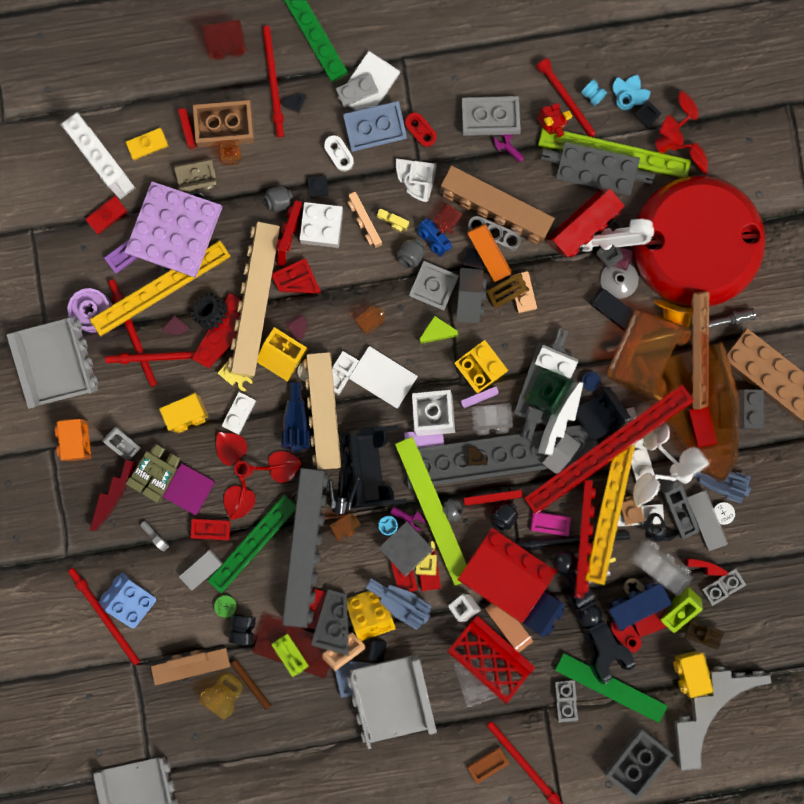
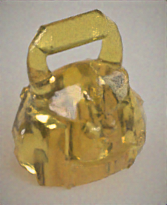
[200,673,243,720]

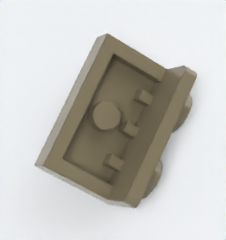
[174,158,217,193]

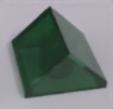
[525,368,573,416]

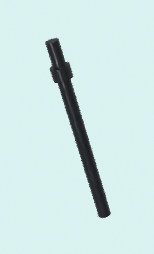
[514,532,630,551]

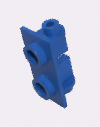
[416,218,452,258]

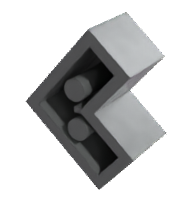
[456,268,487,323]

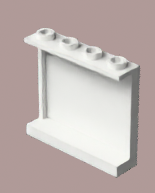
[61,113,135,199]

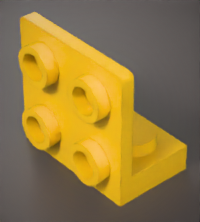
[347,591,396,641]

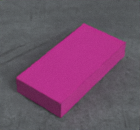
[530,512,571,537]

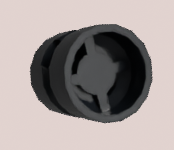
[228,615,256,645]

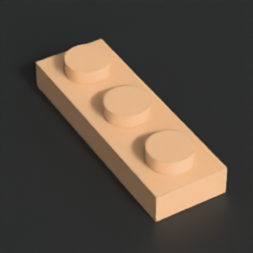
[348,192,382,248]

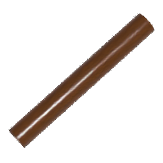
[231,659,272,710]

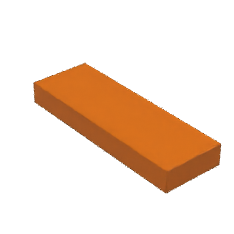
[468,223,512,282]

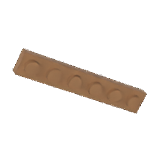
[691,291,709,409]

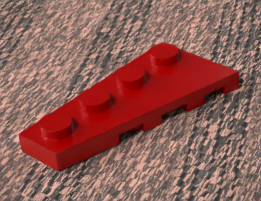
[192,294,242,369]

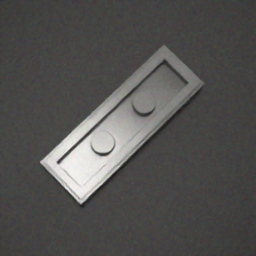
[687,490,728,551]

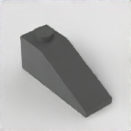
[659,479,700,540]

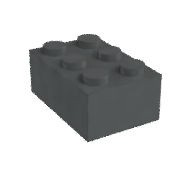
[603,727,673,801]

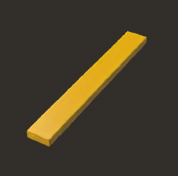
[90,241,230,337]
[585,429,636,585]

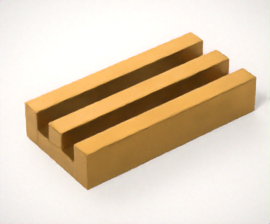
[487,273,530,308]

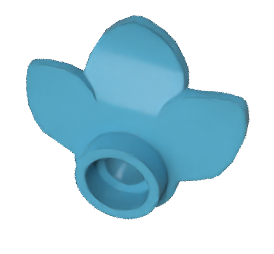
[613,75,651,110]

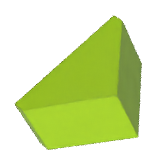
[420,316,458,344]

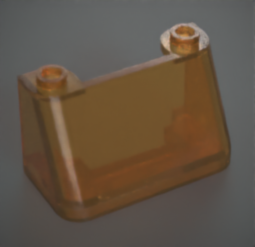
[608,309,692,401]

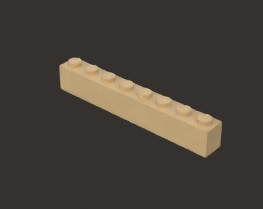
[227,222,280,378]

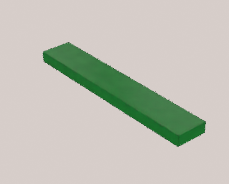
[207,494,297,594]
[555,653,668,723]

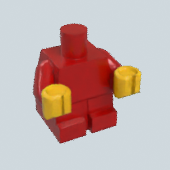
[537,103,572,138]

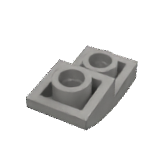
[179,549,223,591]
[702,568,746,606]
[555,680,578,723]

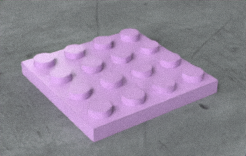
[124,182,223,278]

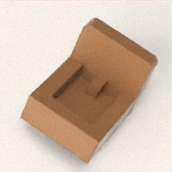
[621,496,645,526]

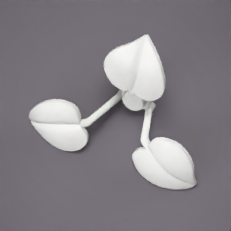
[633,423,709,507]

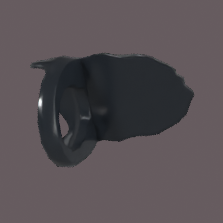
[641,513,679,542]

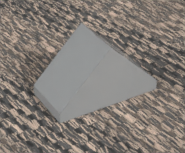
[102,427,141,460]
[542,433,581,475]

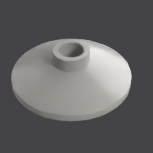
[600,261,638,299]

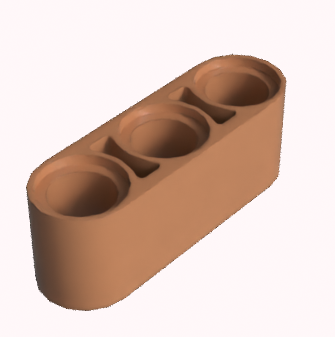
[485,603,534,652]

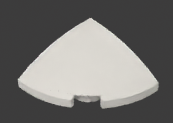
[396,159,437,202]

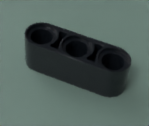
[589,287,644,336]

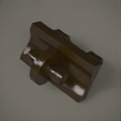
[684,620,725,650]

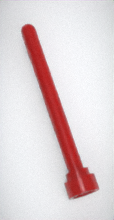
[535,58,595,137]

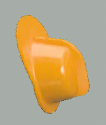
[653,299,693,329]

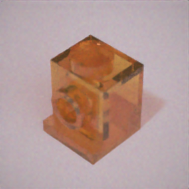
[219,141,242,166]
[330,514,361,542]

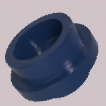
[581,372,601,391]

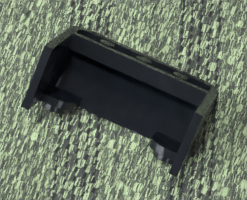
[339,425,407,509]

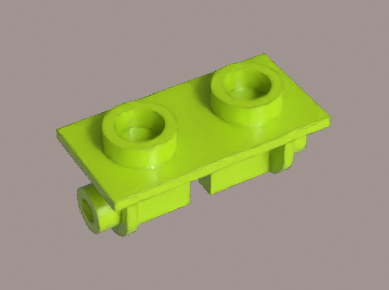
[271,634,309,677]

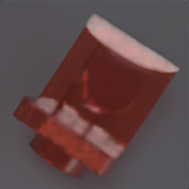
[433,203,463,235]

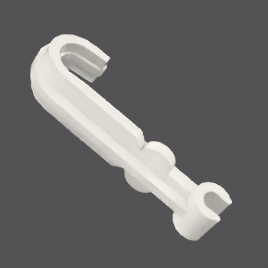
[580,219,654,252]

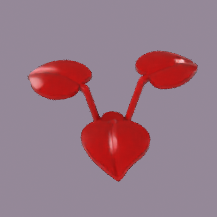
[655,90,708,175]
[216,432,301,520]

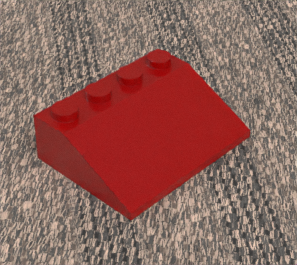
[457,528,557,624]

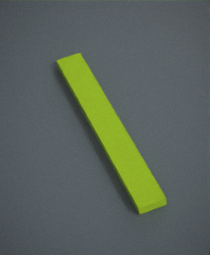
[538,128,691,178]
[395,436,467,586]

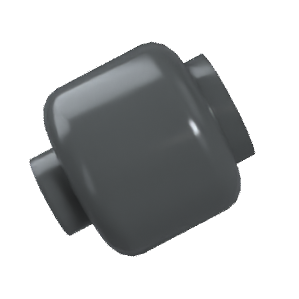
[263,185,293,213]
[397,239,425,268]

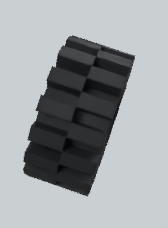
[191,292,228,330]

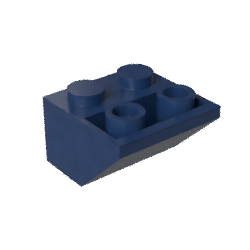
[522,591,565,638]

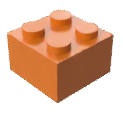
[55,419,92,461]

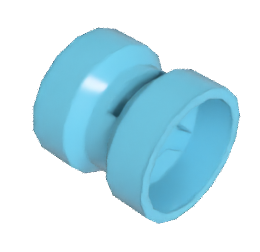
[581,79,608,106]
[379,516,398,535]

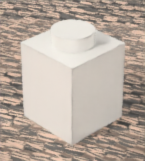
[448,594,481,622]

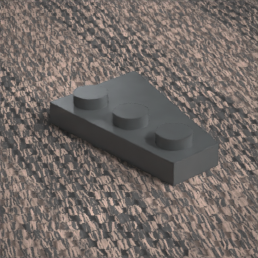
[311,589,349,656]

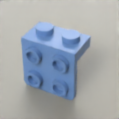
[99,572,156,628]

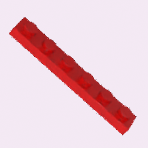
[575,480,596,598]

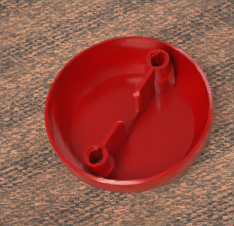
[632,175,765,308]

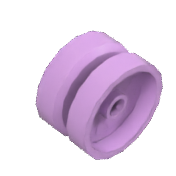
[67,288,113,333]

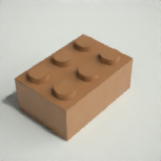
[193,100,255,148]

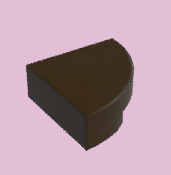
[467,446,487,466]

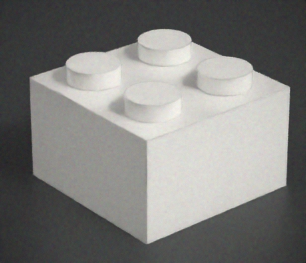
[300,202,343,248]
[412,390,455,436]

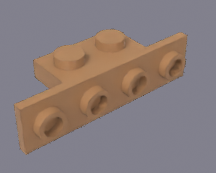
[151,648,231,686]

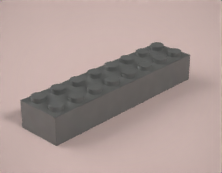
[283,469,329,628]

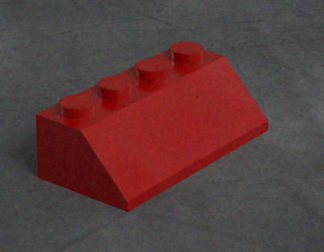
[544,189,625,257]

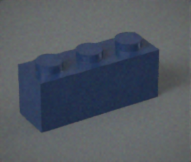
[607,582,672,631]

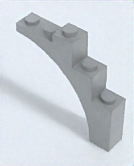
[674,666,771,770]

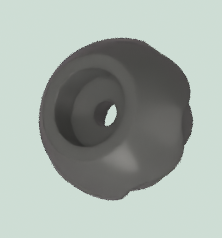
[443,499,463,523]

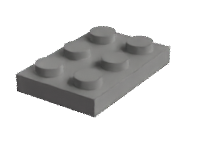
[462,96,521,136]

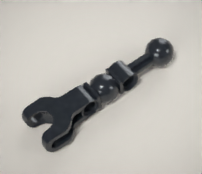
[553,551,635,684]

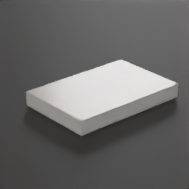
[337,51,400,111]
[349,346,418,409]

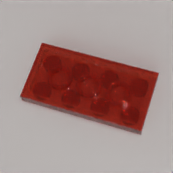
[252,616,330,679]

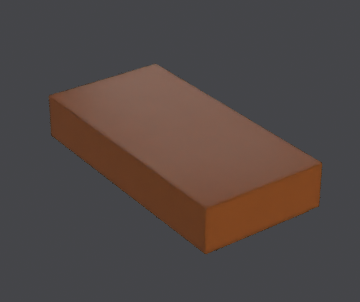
[466,746,510,784]

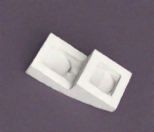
[332,351,359,395]

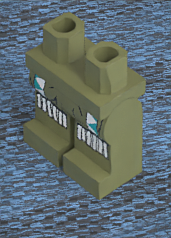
[126,444,181,503]

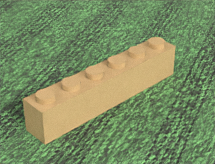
[304,352,341,470]

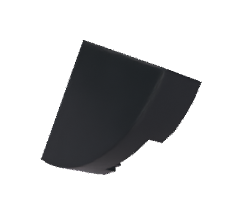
[282,94,307,113]

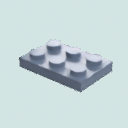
[343,101,407,152]

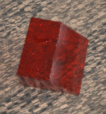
[202,20,247,60]

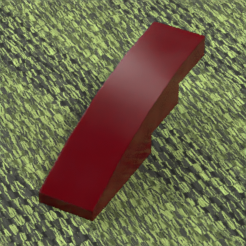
[90,460,136,531]

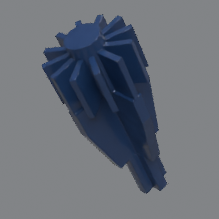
[281,382,310,452]

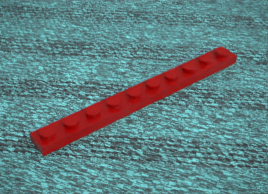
[524,385,694,515]

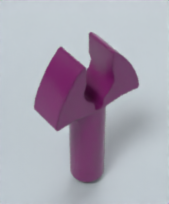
[494,134,524,162]
[390,507,425,531]

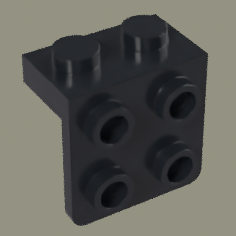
[576,386,631,441]

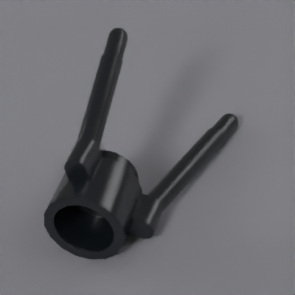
[328,467,360,514]

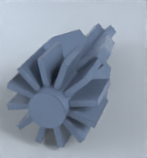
[693,467,752,504]
[365,579,432,630]

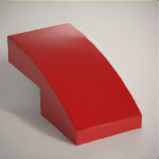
[685,558,727,576]

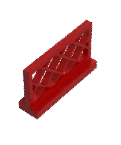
[447,616,535,704]

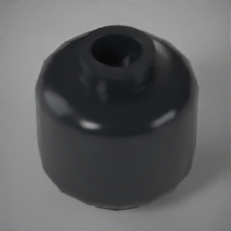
[490,501,519,531]

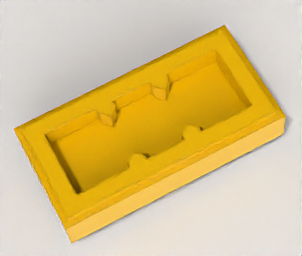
[126,128,169,160]

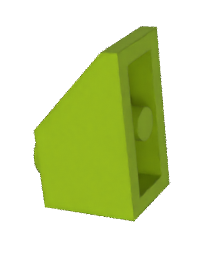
[660,586,703,633]

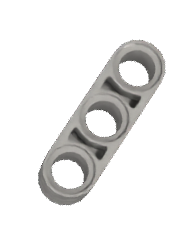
[468,216,521,252]

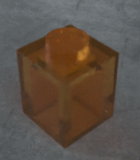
[355,305,386,336]

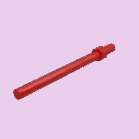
[262,26,284,138]
[108,279,157,387]
[105,351,196,364]
[68,567,141,666]
[486,721,563,804]

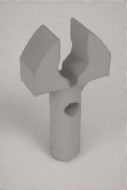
[140,521,169,552]

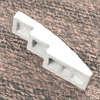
[538,382,583,455]

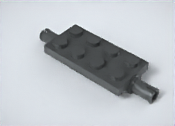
[541,141,655,195]
[513,328,575,440]

